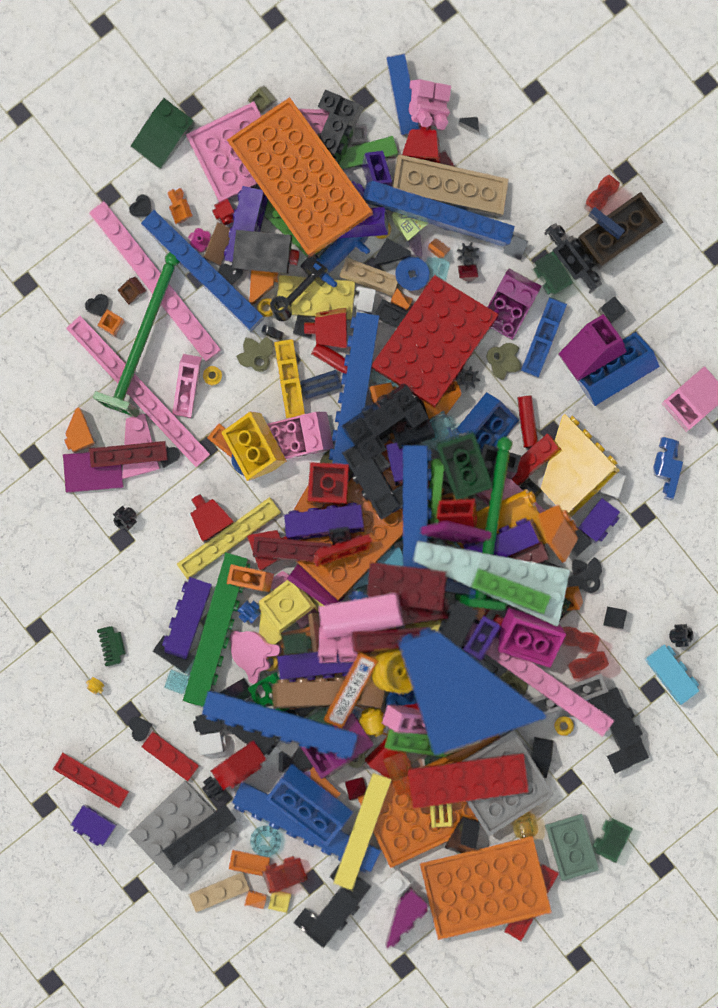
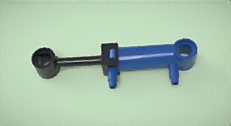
[270,236,370,322]

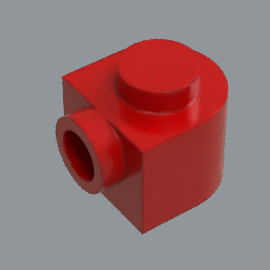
[212,199,234,225]

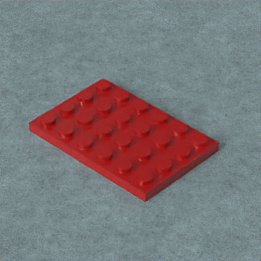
[371,275,499,408]

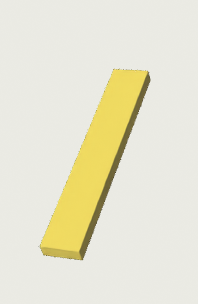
[177,497,281,580]
[333,773,391,890]

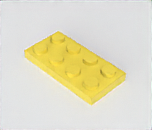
[277,275,355,320]

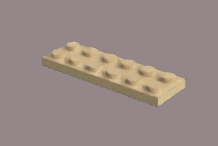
[392,155,509,217]

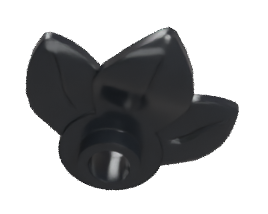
[567,557,602,593]

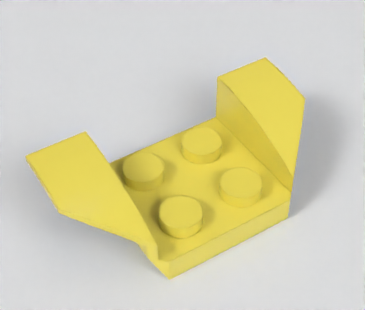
[259,580,324,644]

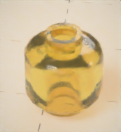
[512,811,539,839]

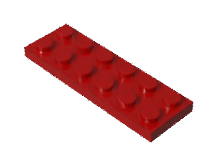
[407,753,528,809]

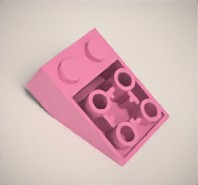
[661,366,718,432]
[267,412,334,459]

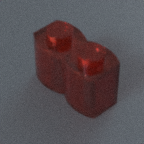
[584,174,620,213]
[562,626,600,652]
[566,651,609,678]
[262,856,308,894]

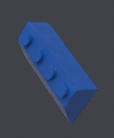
[577,332,660,406]
[449,392,519,449]
[266,765,353,846]

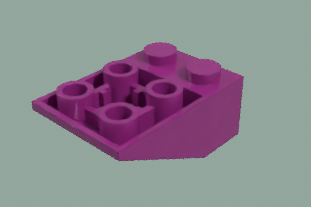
[487,268,542,340]
[558,314,626,381]
[300,713,374,779]
[385,887,428,949]

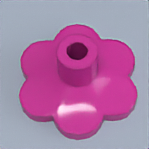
[188,228,211,252]

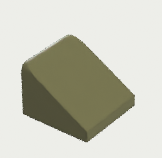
[247,86,277,114]

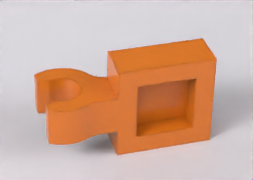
[168,188,192,224]

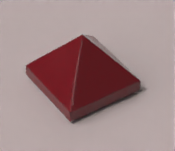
[458,264,478,282]
[345,777,367,800]

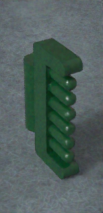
[97,626,126,666]

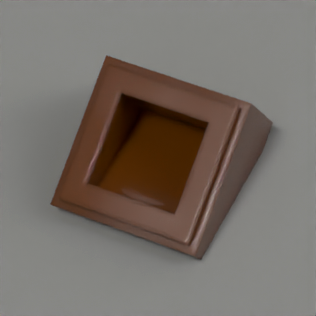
[117,277,147,305]

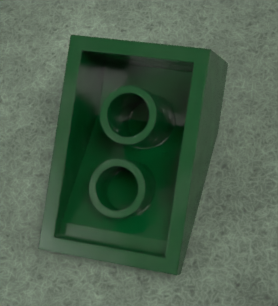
[130,98,195,170]
[436,430,493,500]

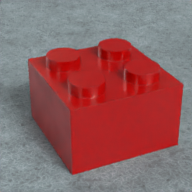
[307,462,349,505]
[210,741,267,790]

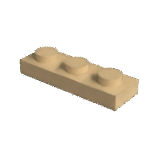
[339,257,398,296]
[189,872,250,912]

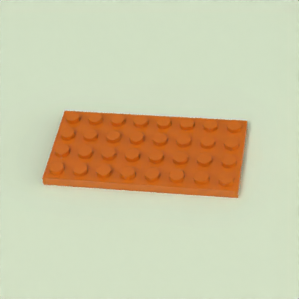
[227,97,373,258]
[296,440,445,602]
[358,734,500,868]

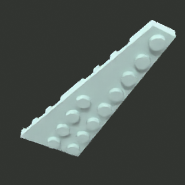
[413,541,570,626]

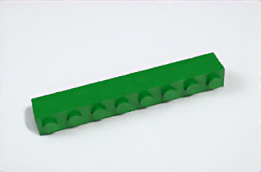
[183,552,251,707]

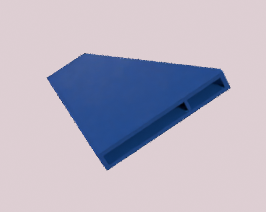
[397,628,547,755]

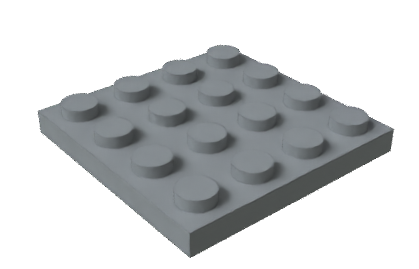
[463,729,554,836]
[128,781,238,891]

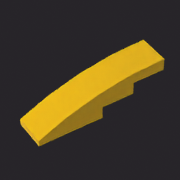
[274,339,305,418]

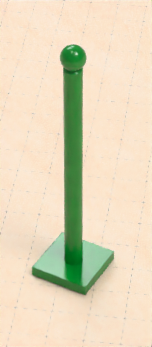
[93,252,179,417]
[455,437,513,610]

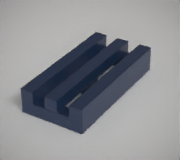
[588,207,625,239]
[300,370,342,400]

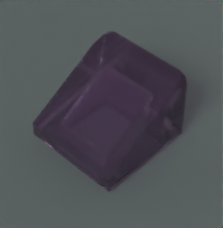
[408,234,423,259]

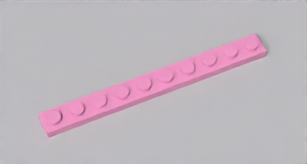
[89,201,221,362]
[66,316,210,468]
[465,621,614,737]

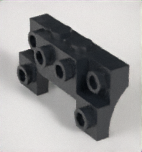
[317,90,364,164]
[544,223,602,294]
[341,383,428,461]
[342,435,403,520]
[587,687,649,774]
[293,863,372,949]

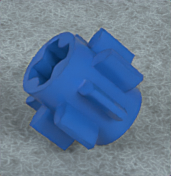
[237,600,261,623]

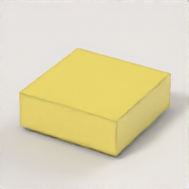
[268,889,291,913]

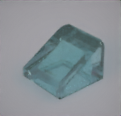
[426,257,450,280]

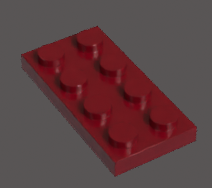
[367,562,448,611]

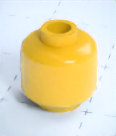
[359,707,387,737]

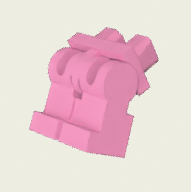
[409,79,451,130]
[318,621,357,663]

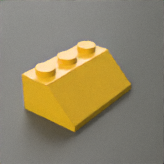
[221,411,287,481]

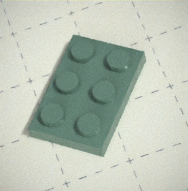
[545,814,599,881]

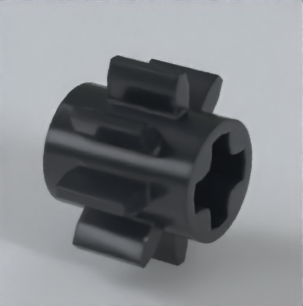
[456,242,480,266]
[457,366,480,390]
[113,506,137,531]
[669,624,694,647]
[202,776,224,800]

